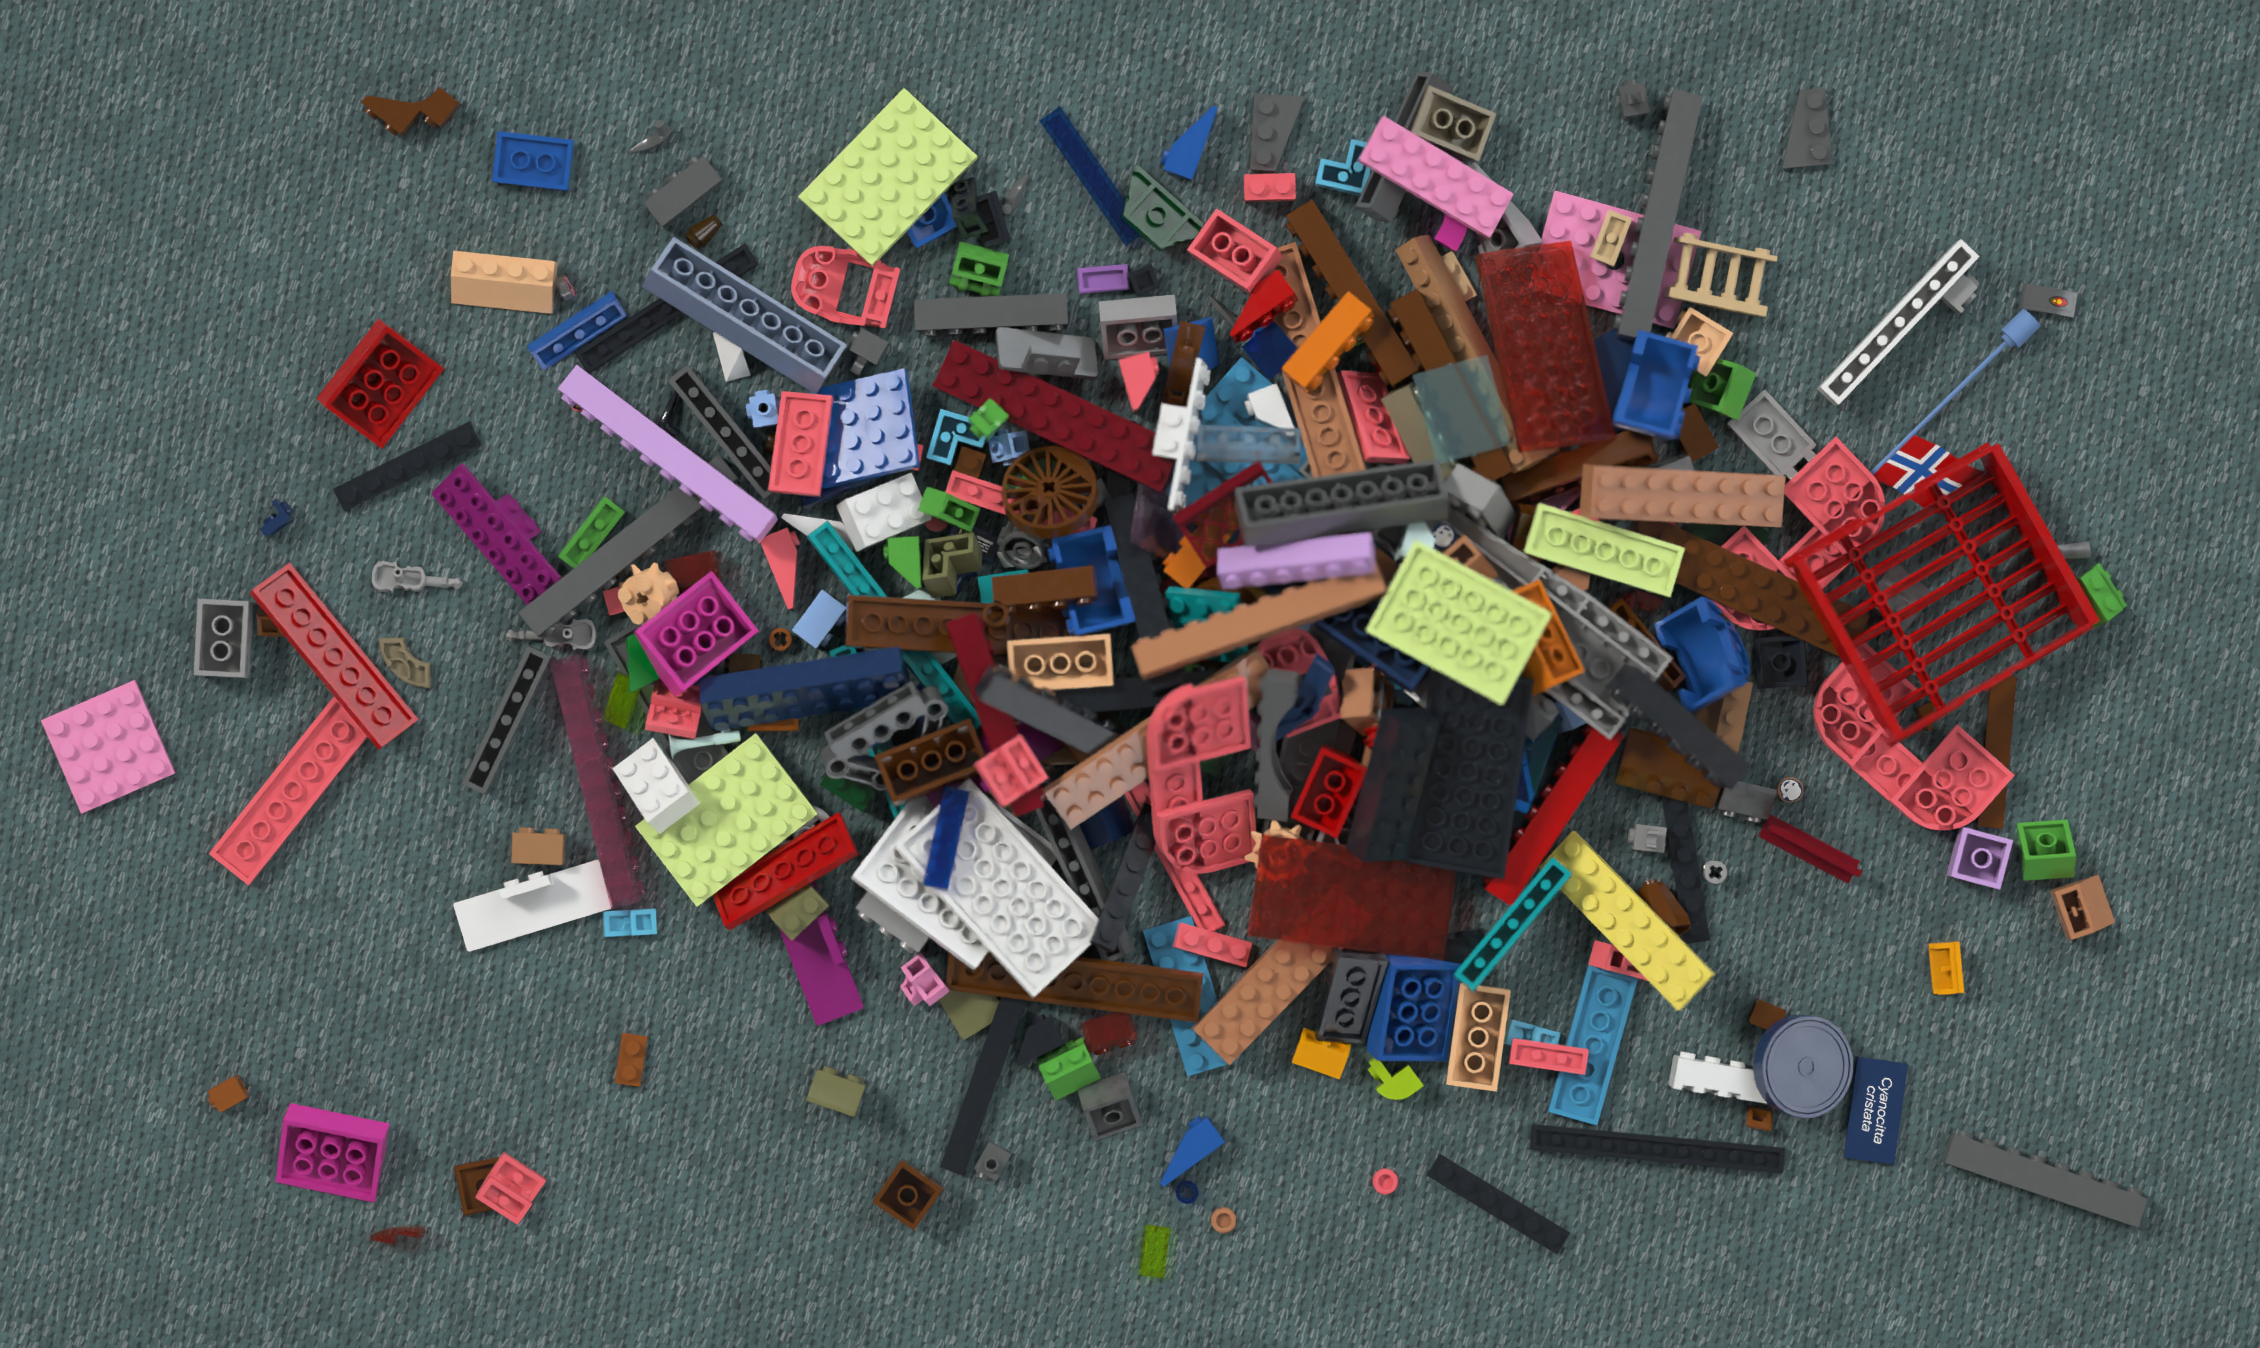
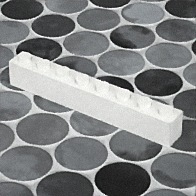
[1817,239,1979,406]

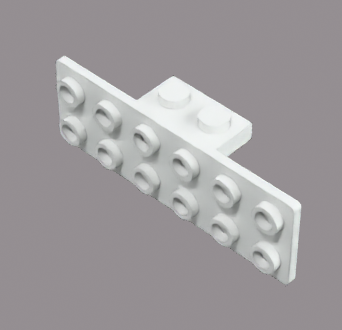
[1152,358,1211,515]
[454,860,613,952]

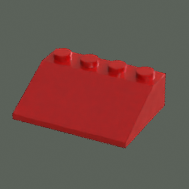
[316,318,444,449]

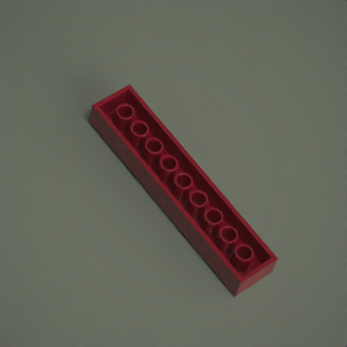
[932,340,1177,494]

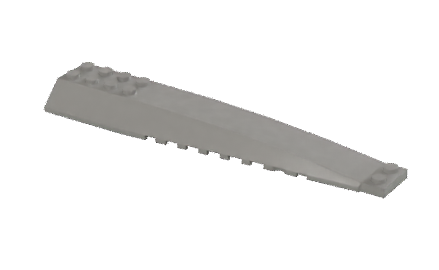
[1299,459,1672,740]

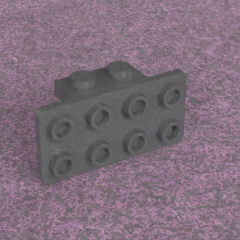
[995,327,1098,380]

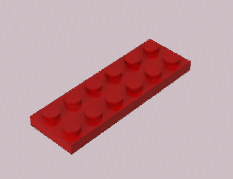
[713,812,859,931]

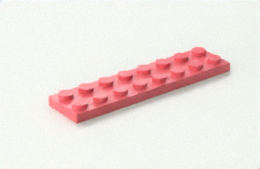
[209,697,367,885]

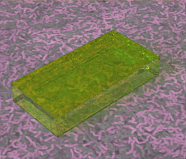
[603,672,640,729]
[1139,1224,1171,1278]

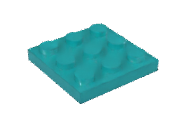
[1165,586,1249,662]

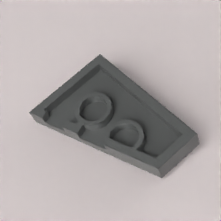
[1781,88,1833,169]
[1250,93,1305,172]

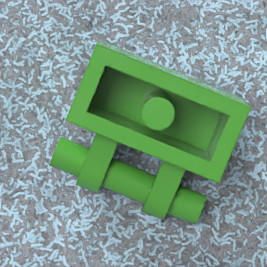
[949,242,1009,297]
[2076,563,2127,631]
[1036,1037,1101,1101]

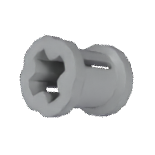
[1702,860,1727,884]

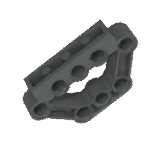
[820,681,948,791]

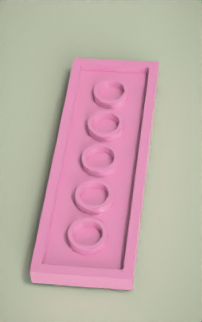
[1357,116,1514,239]

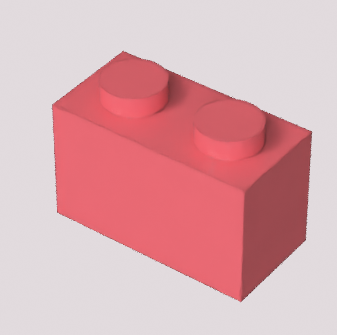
[1244,173,1296,203]

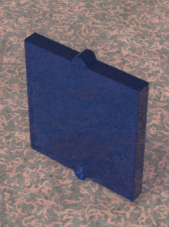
[1242,321,1298,381]

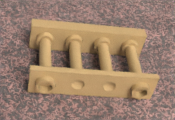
[1663,233,1778,317]

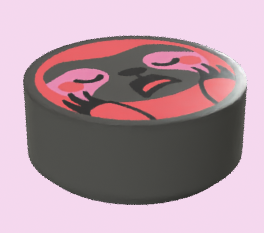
[555,275,576,301]

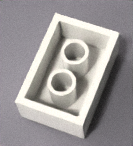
[836,473,932,552]
[613,738,700,834]

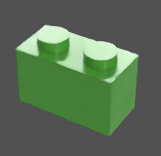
[918,487,980,532]

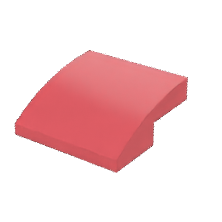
[645,679,702,739]
[974,734,1048,807]
[475,1152,546,1225]

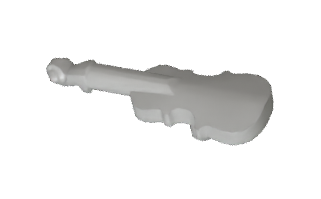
[372,561,463,593]
[506,619,596,650]

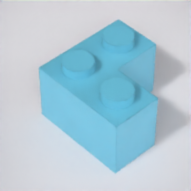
[1315,139,1371,196]
[926,409,986,466]

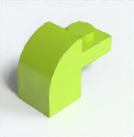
[1368,1057,1424,1100]

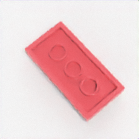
[1337,370,1411,464]
[768,391,833,497]

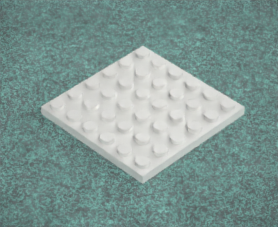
[851,795,1057,970]

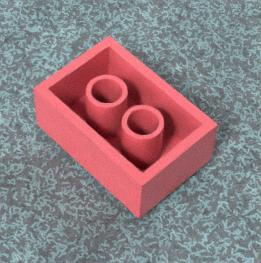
[1187,208,1283,296]

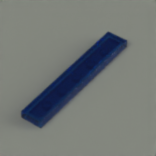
[1039,107,1141,247]

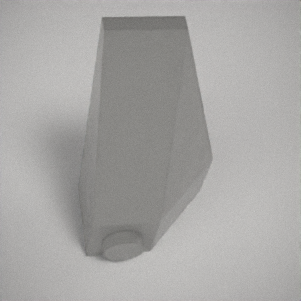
[1469,162,1543,275]

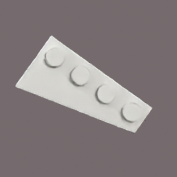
[1668,1051,1767,1104]

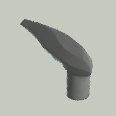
[629,120,672,153]
[1002,174,1031,218]
[1208,295,1240,329]

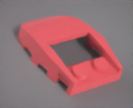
[791,246,901,328]
[1257,628,1343,738]

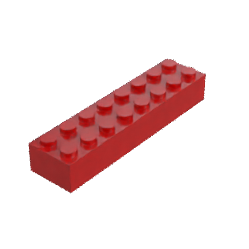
[1482,723,1624,906]

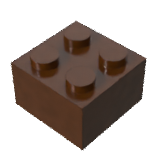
[872,1158,944,1231]

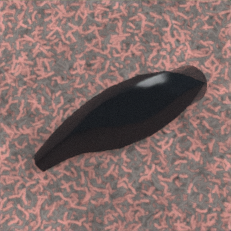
[657,390,679,438]

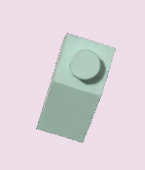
[1394,522,1437,564]

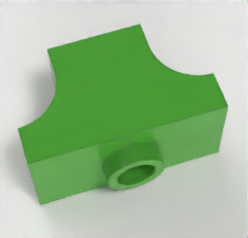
[969,398,1009,441]

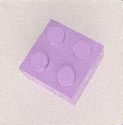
[1946,827,2013,889]

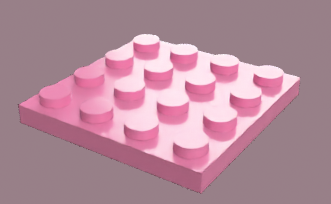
[41,680,176,814]

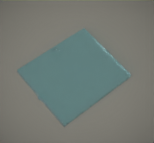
[1413,355,1511,464]

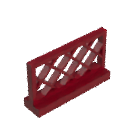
[1172,460,1273,568]
[1758,814,1862,883]

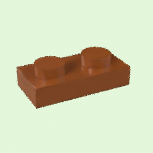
[615,1032,648,1087]

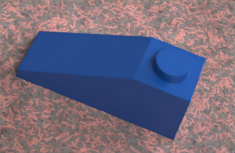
[1160,106,1218,181]
[1160,1115,1225,1187]

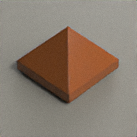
[1746,1106,1773,1131]

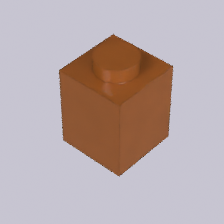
[207,1074,250,1113]

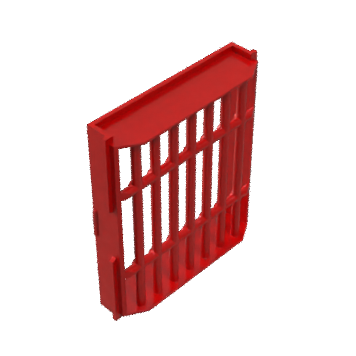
[1784,442,2100,747]

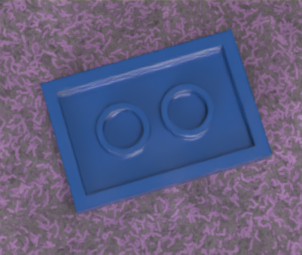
[492,131,574,191]

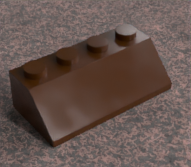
[875,719,985,807]
[1614,727,1720,809]

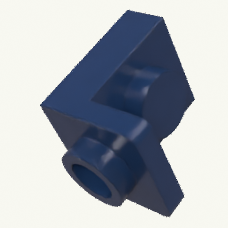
[260,499,294,538]

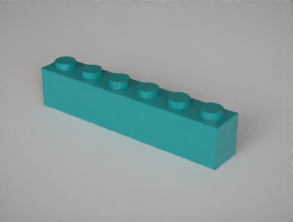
[1454,857,1572,993]

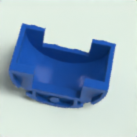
[1612,330,1701,441]
[1048,525,1136,636]
[1654,596,1750,714]

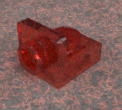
[1624,589,1663,612]

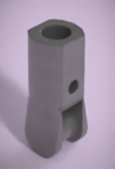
[2057,541,2091,561]

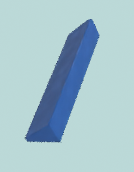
[527,291,628,371]

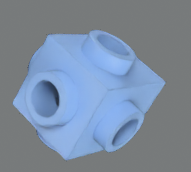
[746,390,781,429]
[988,428,1030,466]

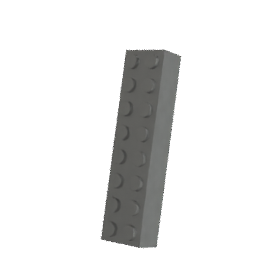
[1235,460,1449,547]

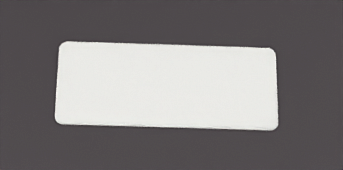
[997,547,1047,568]

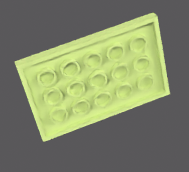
[798,88,978,267]
[1366,540,1552,705]
[635,733,818,907]

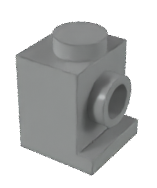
[1940,274,1979,315]

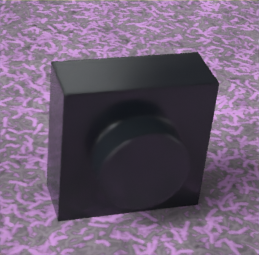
[1127,263,1160,297]

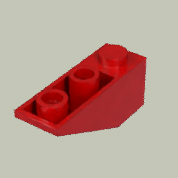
[1230,269,1298,344]

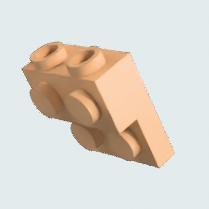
[1666,307,1733,377]

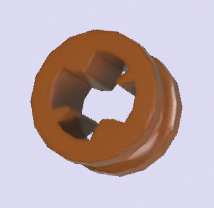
[769,628,792,651]

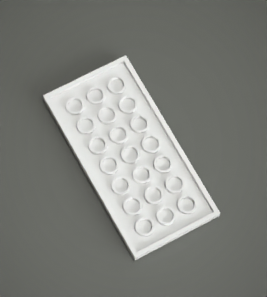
[894,778,1098,998]

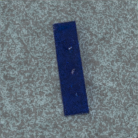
[922,786,970,892]

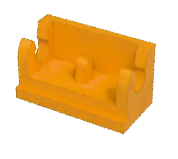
[1928,941,1964,995]
[1292,1027,1351,1079]

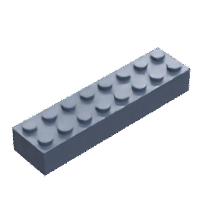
[642,237,847,394]

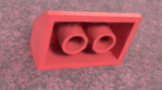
[1119,352,1159,413]

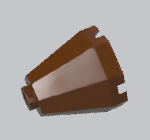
[1639,879,1691,935]

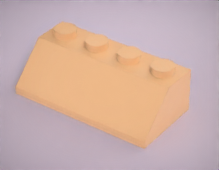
[451,251,558,314]
[1007,634,1113,690]
[1446,983,1511,1092]

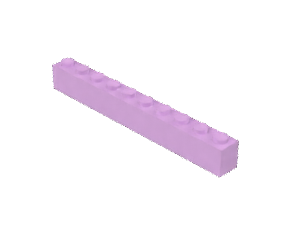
[558,365,778,543]

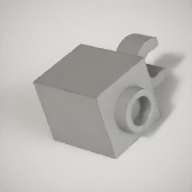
[1628,824,1667,853]

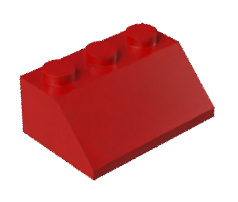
[1291,744,1367,838]

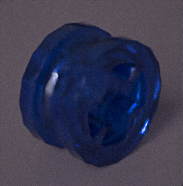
[1176,1180,1199,1204]

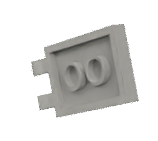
[1727,389,1817,480]

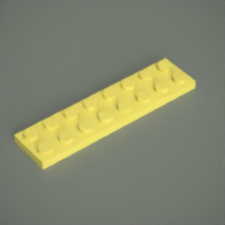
[1539,831,1715,1011]

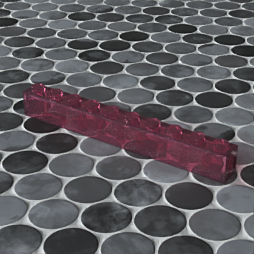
[550,654,646,909]

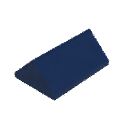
[1079,796,1134,850]

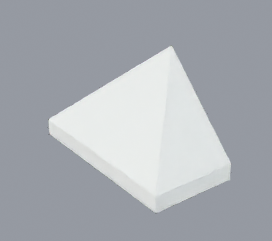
[713,332,750,382]

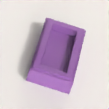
[1077,264,1130,294]

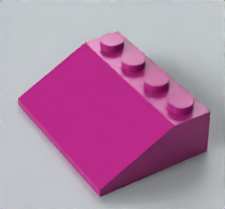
[635,571,758,696]
[275,1103,390,1203]

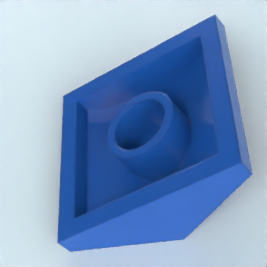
[907,193,957,249]
[1164,317,1219,370]

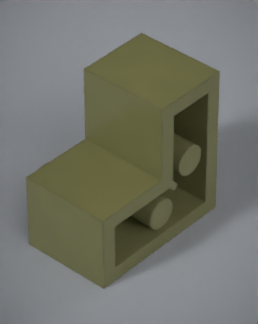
[923,532,983,598]

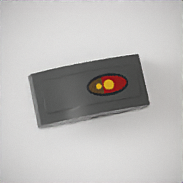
[2020,284,2078,318]

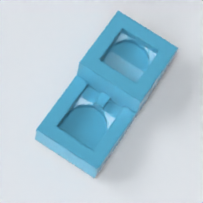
[602,909,657,937]
[1504,1018,1561,1045]

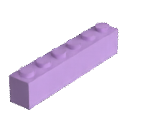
[1217,533,1375,589]

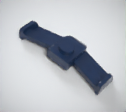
[1255,653,1335,742]

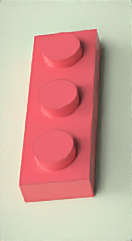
[1173,923,1252,968]
[1509,1038,1589,1075]

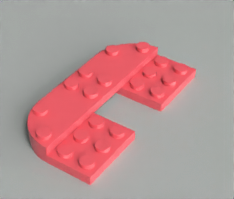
[1705,437,1885,630]
[1813,643,2014,830]
[1146,676,1256,874]

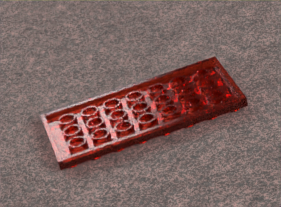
[1475,241,1615,454]
[1247,834,1457,961]

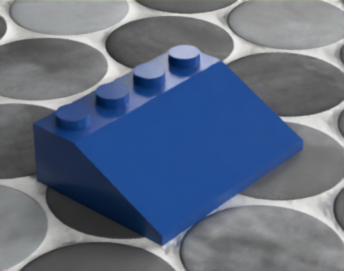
[1366,954,1461,1061]

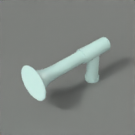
[668,728,740,759]

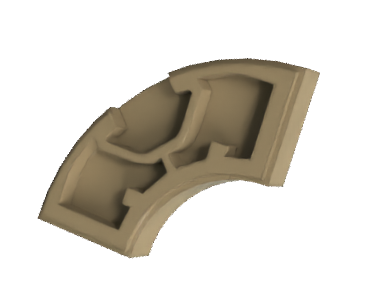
[379,638,431,688]

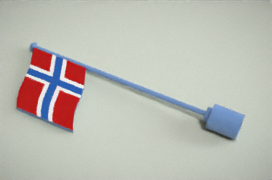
[1870,309,2041,514]

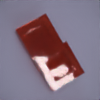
[370,1225,426,1244]

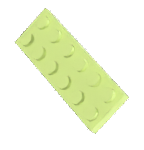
[1523,503,1685,597]

